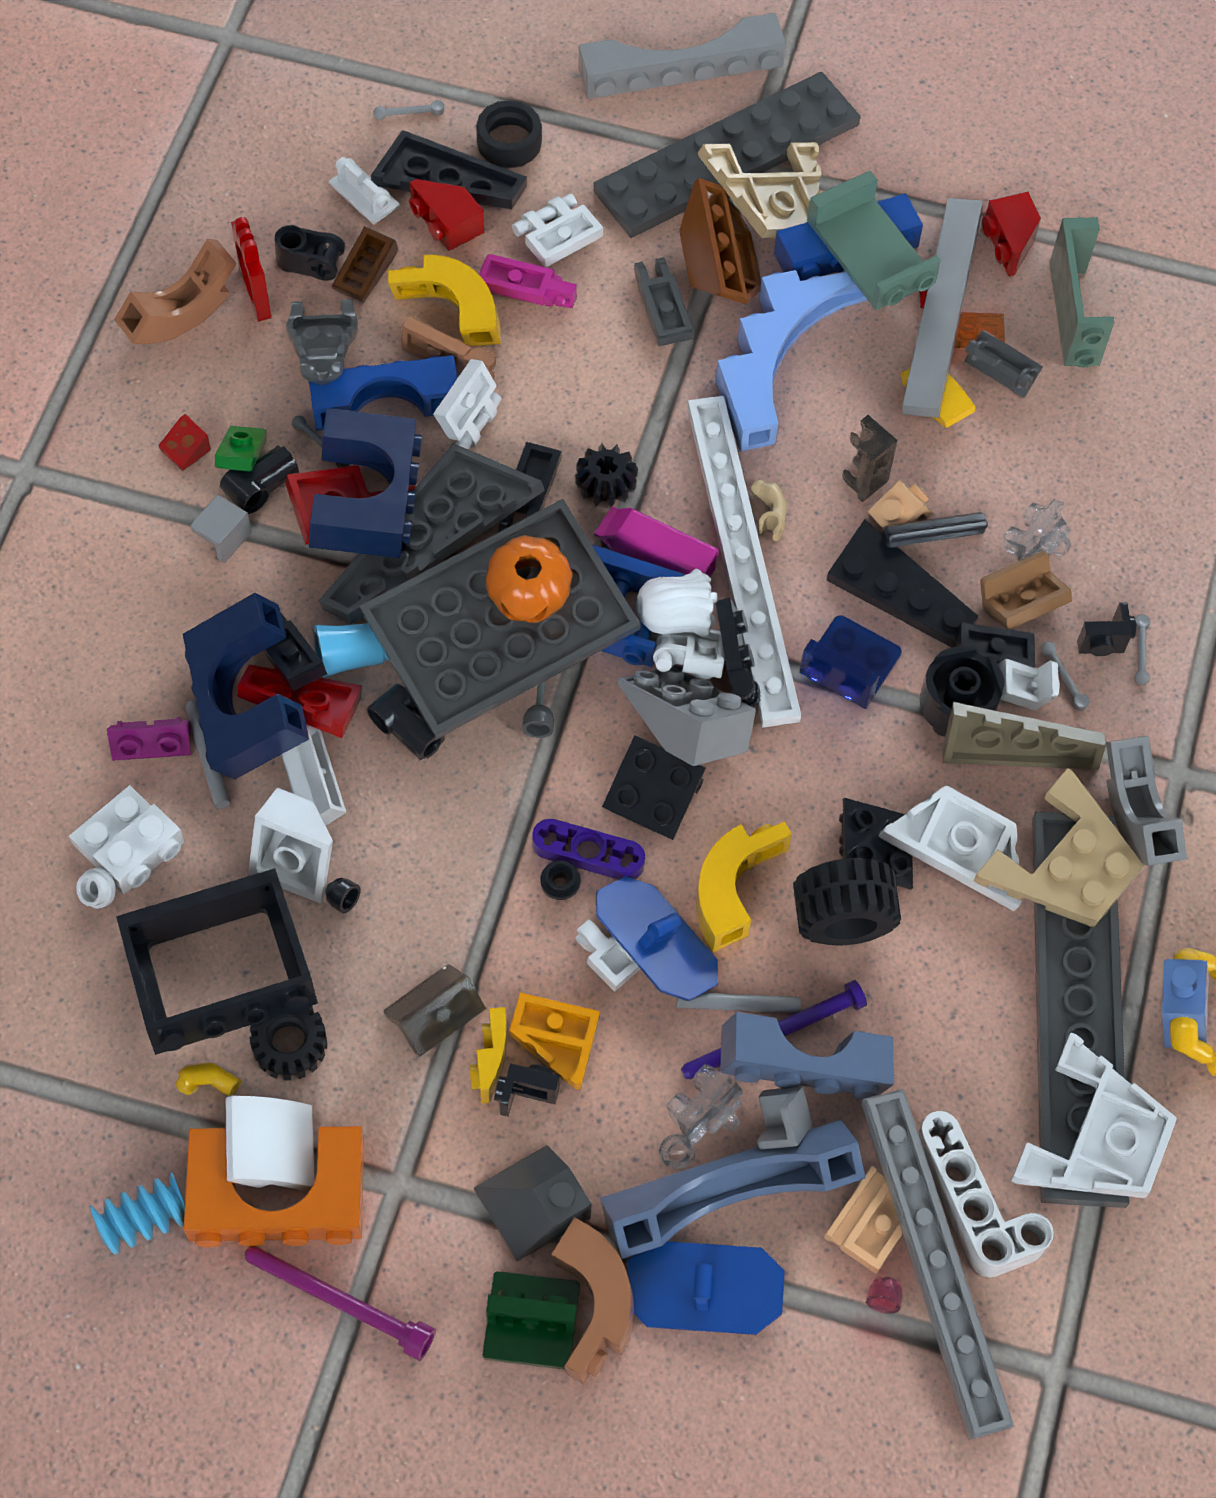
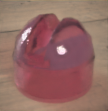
[866,1276,903,1314]

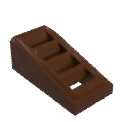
[332,226,399,303]

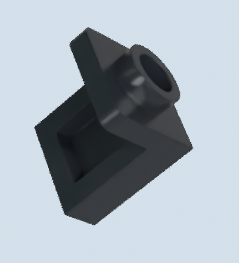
[1077,602,1136,656]
[494,1063,560,1117]

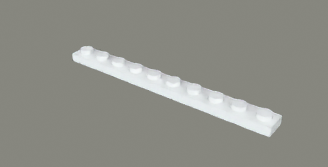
[687,396,801,728]

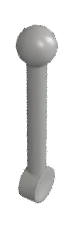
[373,100,444,120]
[1134,614,1150,685]
[1041,641,1089,711]

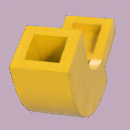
[388,255,501,346]
[696,821,792,952]

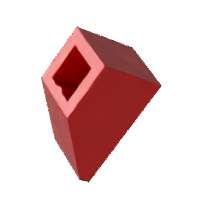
[408,179,484,251]
[982,192,1041,277]

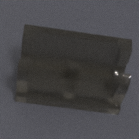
[842,415,898,502]

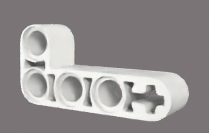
[918,1111,1054,1278]

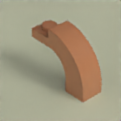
[114,239,237,344]
[551,1217,634,1384]

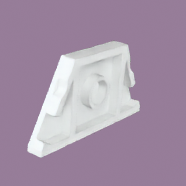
[879,785,1022,911]

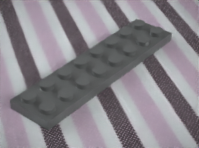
[593,71,860,238]

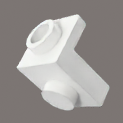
[998,659,1060,711]

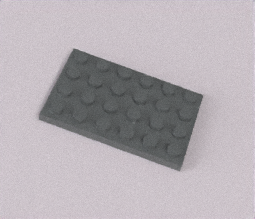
[360,499,641,740]

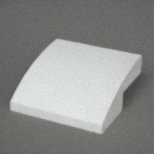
[226,1096,314,1191]

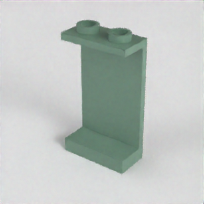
[807,171,941,311]
[1049,217,1115,368]

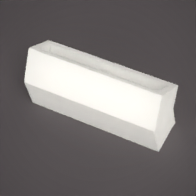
[281,724,346,825]

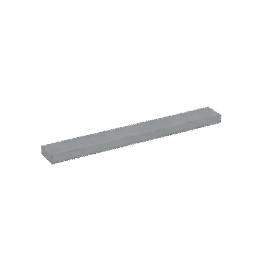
[902,198,983,418]
[861,1089,1014,1440]

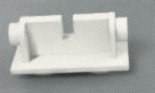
[328,157,400,225]

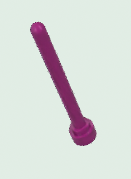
[245,1246,436,1361]

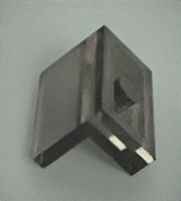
[383,964,487,1057]

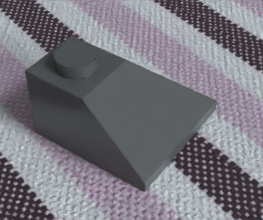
[474,1145,592,1262]

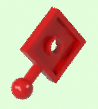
[285,465,415,545]

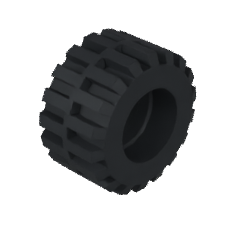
[793,858,901,945]

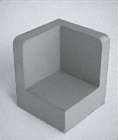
[191,495,252,563]
[757,1086,813,1150]

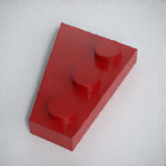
[237,664,362,738]

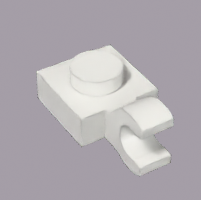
[575,919,640,992]

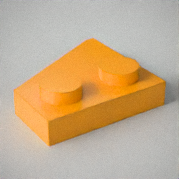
[509,992,600,1091]

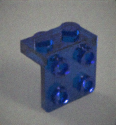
[799,615,902,709]

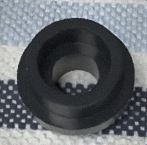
[540,860,581,900]

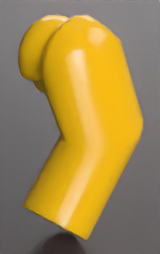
[175,1062,242,1097]

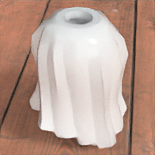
[636,568,717,638]

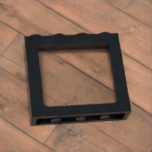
[116,868,318,1055]

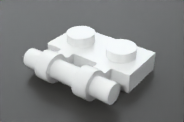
[512,193,603,267]
[433,359,502,450]
[653,630,725,679]

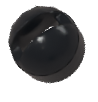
[325,877,361,913]

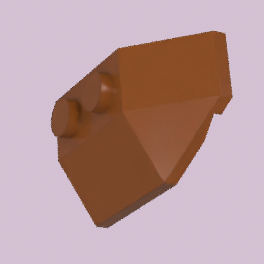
[679,178,761,304]

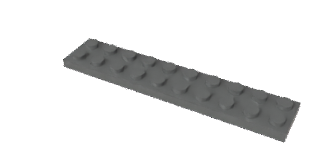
[1032,811,1130,1208]

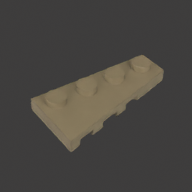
[942,702,1106,769]

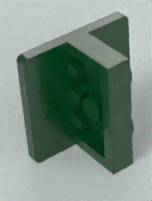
[482,1271,580,1370]

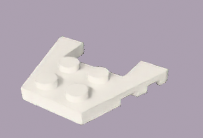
[1011,1033,1177,1198]

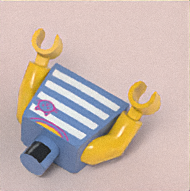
[1162,948,1216,1076]

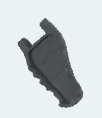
[286,299,358,385]

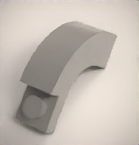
[1106,736,1187,866]

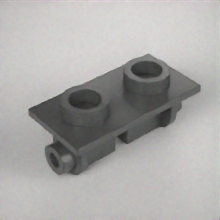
[964,329,1043,398]

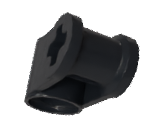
[274,225,346,281]

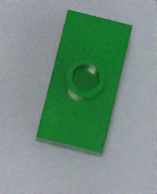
[215,426,267,471]

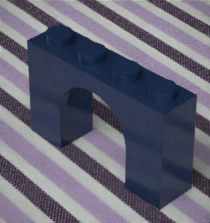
[309,408,422,558]
[183,593,309,779]

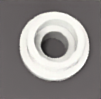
[76,867,116,909]

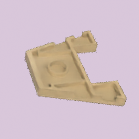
[698,142,821,238]
[974,768,1144,928]

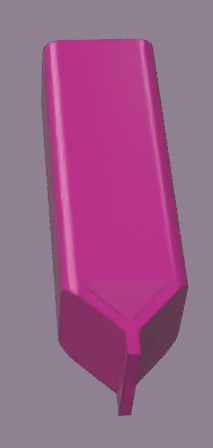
[594,506,719,577]

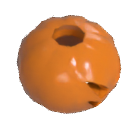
[485,535,573,623]

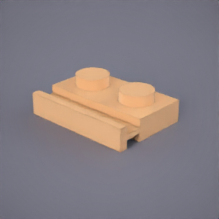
[824,1166,903,1274]

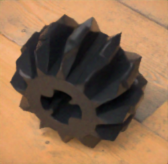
[575,443,638,507]

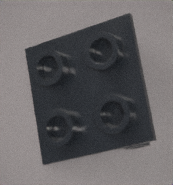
[602,735,706,840]
[839,798,913,890]

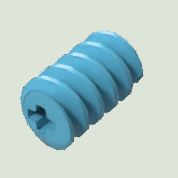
[90,1172,185,1255]

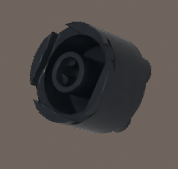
[919,646,1004,737]

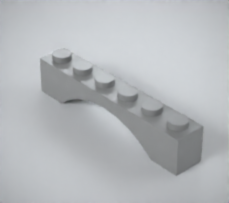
[578,13,786,99]

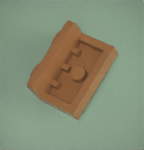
[980,551,1072,629]

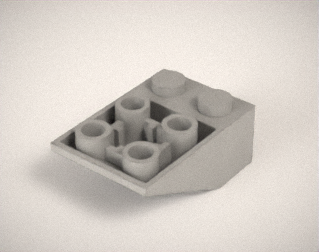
[617,665,756,766]

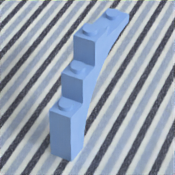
[716,270,867,452]

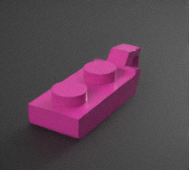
[479,254,577,308]

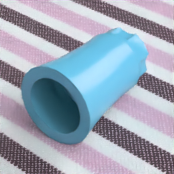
[313,623,389,678]

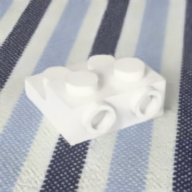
[69,785,185,895]

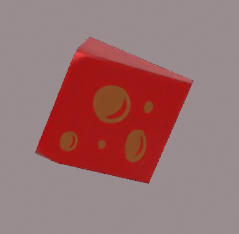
[158,414,211,471]

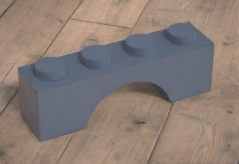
[721,1012,894,1100]

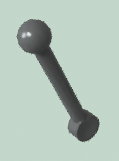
[292,416,350,468]

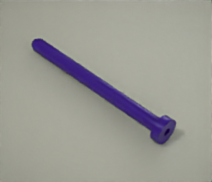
[681,980,867,1080]

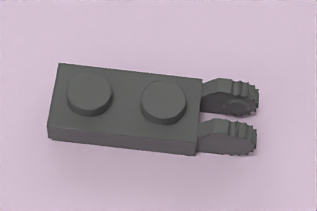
[634,257,694,346]

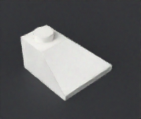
[248,788,333,904]

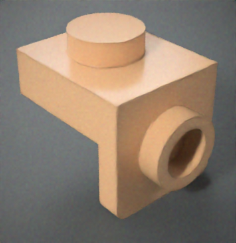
[867,480,933,528]

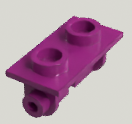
[107,717,191,761]

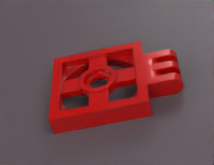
[231,217,272,322]

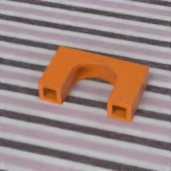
[184,1126,364,1247]

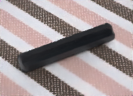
[881,512,988,548]

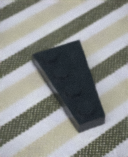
[371,130,527,210]
[826,519,979,648]

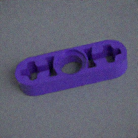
[532,819,645,880]

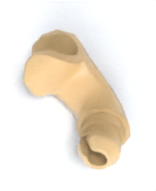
[751,479,787,542]

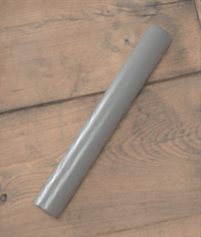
[185,700,230,809]
[676,993,801,1013]

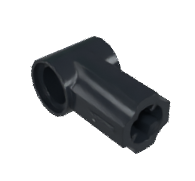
[220,445,299,514]
[366,684,445,760]

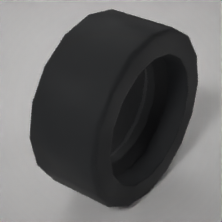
[476,100,542,168]

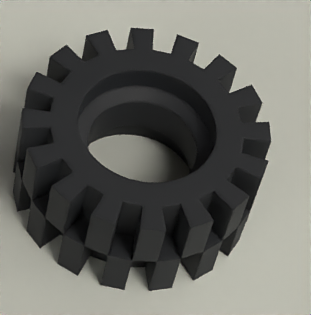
[249,1006,327,1081]

